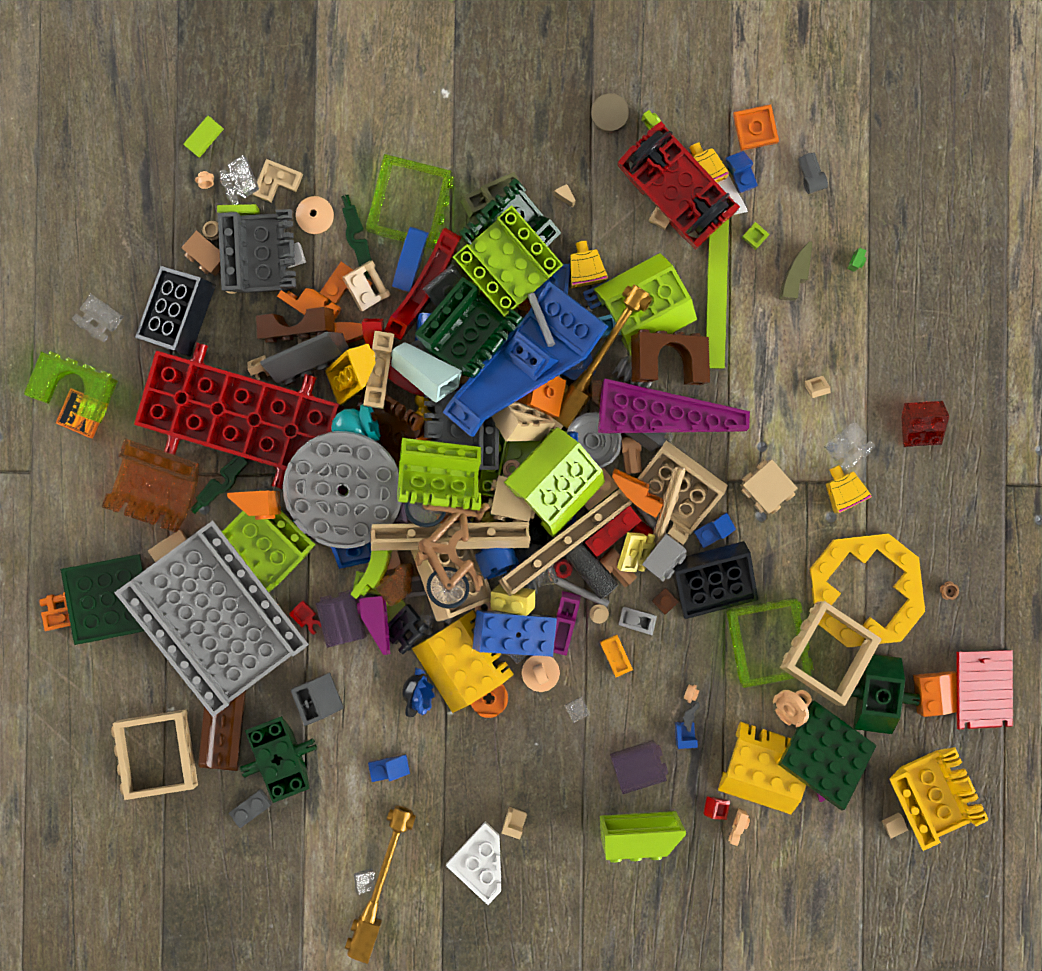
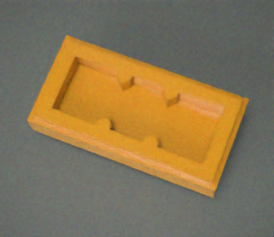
[600,634,633,677]

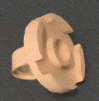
[522,655,560,692]
[773,690,812,727]

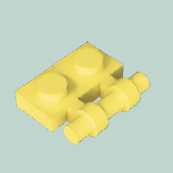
[617,532,655,572]

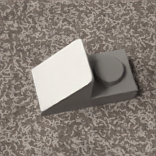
[619,607,657,635]

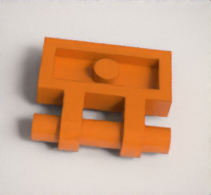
[39,592,71,631]

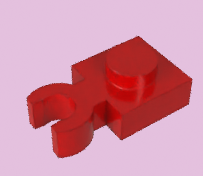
[289,600,324,635]

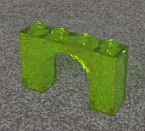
[24,351,118,423]

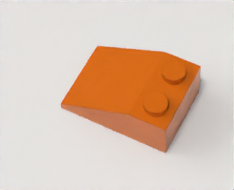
[913,671,957,717]

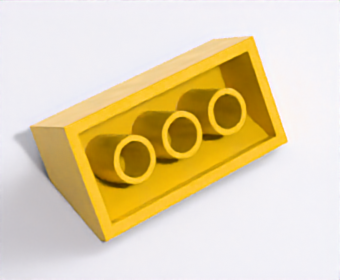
[325,344,376,405]

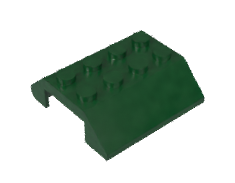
[458,178,561,246]
[415,277,523,378]

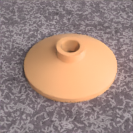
[296,196,334,234]

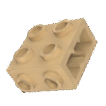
[740,459,798,514]
[488,475,535,522]

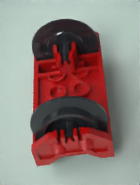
[618,122,740,250]

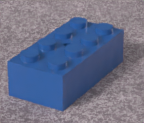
[472,610,557,657]

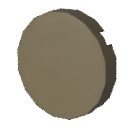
[591,93,629,133]

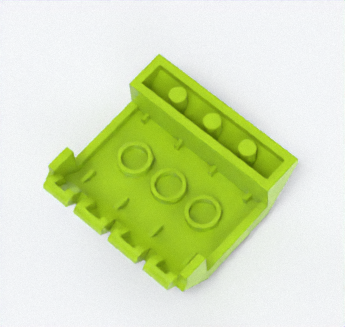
[222,490,316,592]

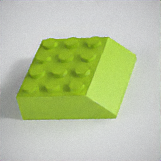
[600,811,686,863]

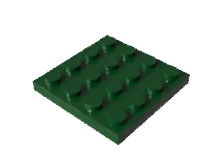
[60,554,144,645]
[778,700,877,811]

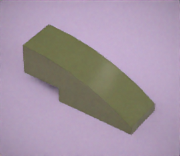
[460,172,520,218]
[779,241,813,301]

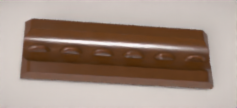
[199,690,246,771]

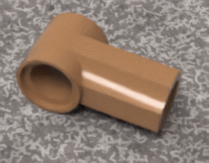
[621,436,642,474]
[599,548,637,588]

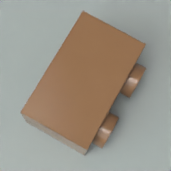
[181,230,221,276]

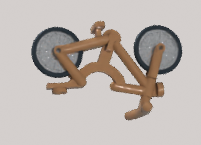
[404,502,489,609]

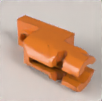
[277,288,341,320]

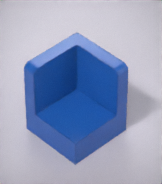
[675,722,698,749]

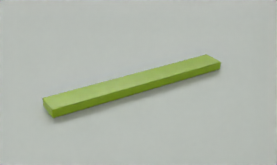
[706,219,729,369]

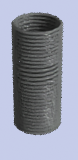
[563,542,619,599]

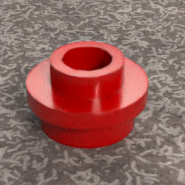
[554,559,573,578]

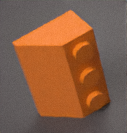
[227,490,281,520]

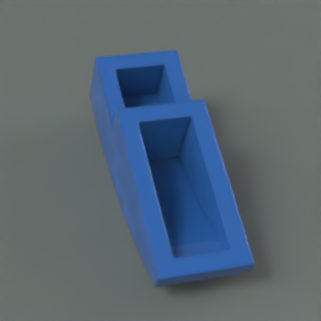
[392,227,428,292]

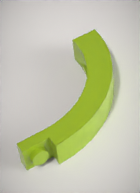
[345,490,392,599]

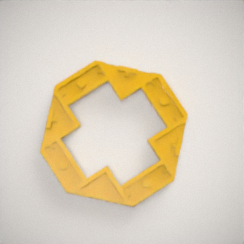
[810,534,925,648]

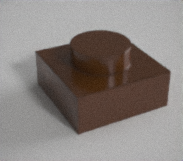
[651,588,679,615]

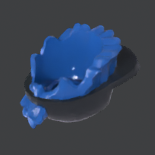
[402,667,435,718]

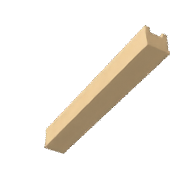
[498,488,633,596]
[371,522,530,551]

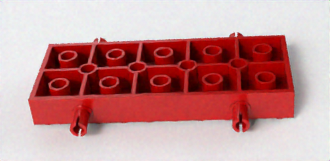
[134,342,344,489]

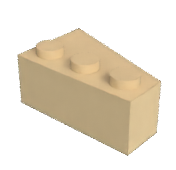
[491,402,555,441]

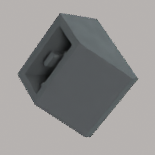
[291,673,344,726]

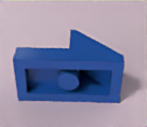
[725,151,758,194]
[693,513,736,548]
[368,754,410,782]

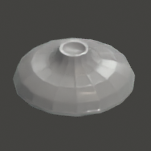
[567,412,622,468]

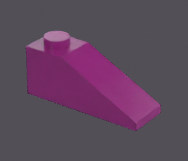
[357,596,391,655]

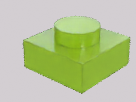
[641,110,661,130]
[742,222,770,250]

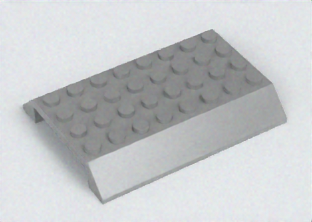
[114,520,309,717]

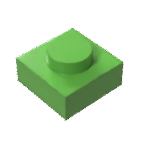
[847,248,867,272]

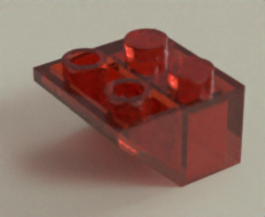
[901,401,949,447]

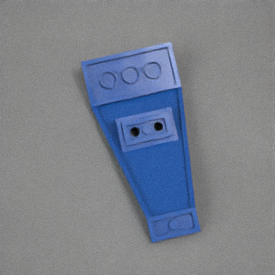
[443,281,608,436]

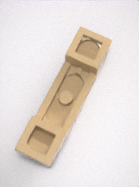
[363,331,394,409]

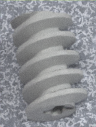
[612,356,652,388]

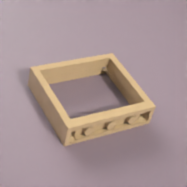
[780,601,882,706]
[111,709,198,800]

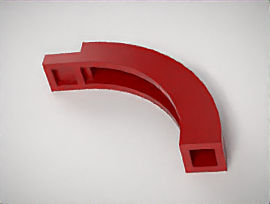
[384,228,462,340]
[362,318,461,397]

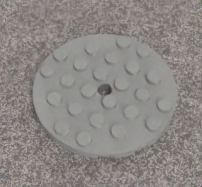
[283,431,402,548]

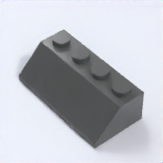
[260,332,349,385]

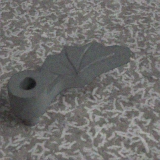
[682,701,700,732]

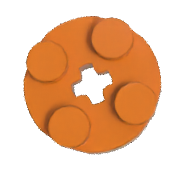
[471,684,508,718]

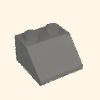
[642,534,687,581]

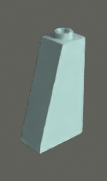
[391,342,462,402]

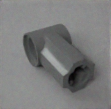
[798,152,828,194]

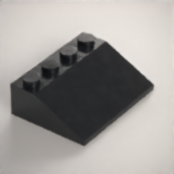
[135,266,216,357]
[673,541,758,619]

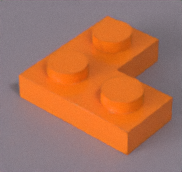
[320,262,373,304]

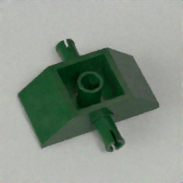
[850,654,920,734]
[240,716,317,803]

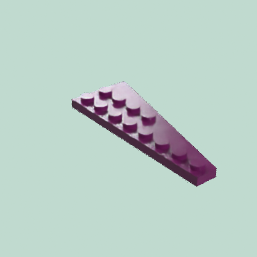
[598,378,750,433]

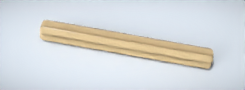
[650,467,685,554]

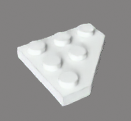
[446,821,501,905]

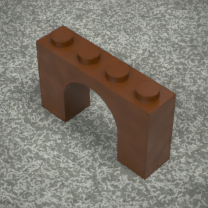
[631,329,710,386]

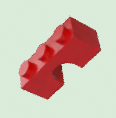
[584,506,642,557]

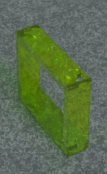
[365,154,454,249]
[726,598,813,688]

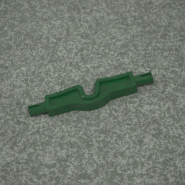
[341,194,372,279]
[190,455,249,514]

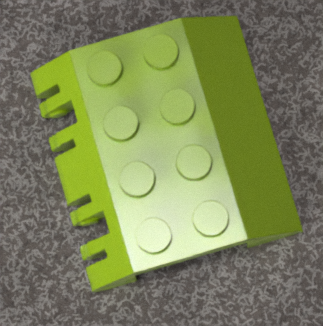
[397,438,481,511]

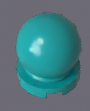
[331,404,380,441]

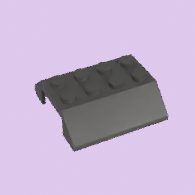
[218,209,296,293]
[424,391,499,470]

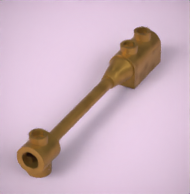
[551,284,653,428]
[345,806,416,964]

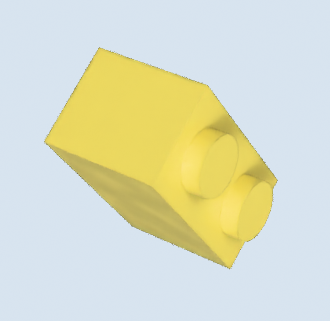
[491,584,535,616]

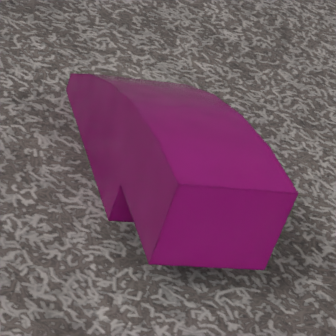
[553,591,581,656]

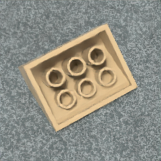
[637,440,728,535]
[411,549,491,621]

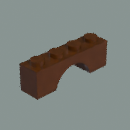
[256,307,335,343]

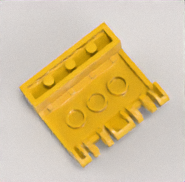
[412,610,514,713]
[718,722,806,814]
[889,747,988,851]

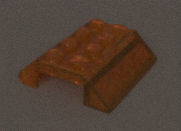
[102,438,199,533]

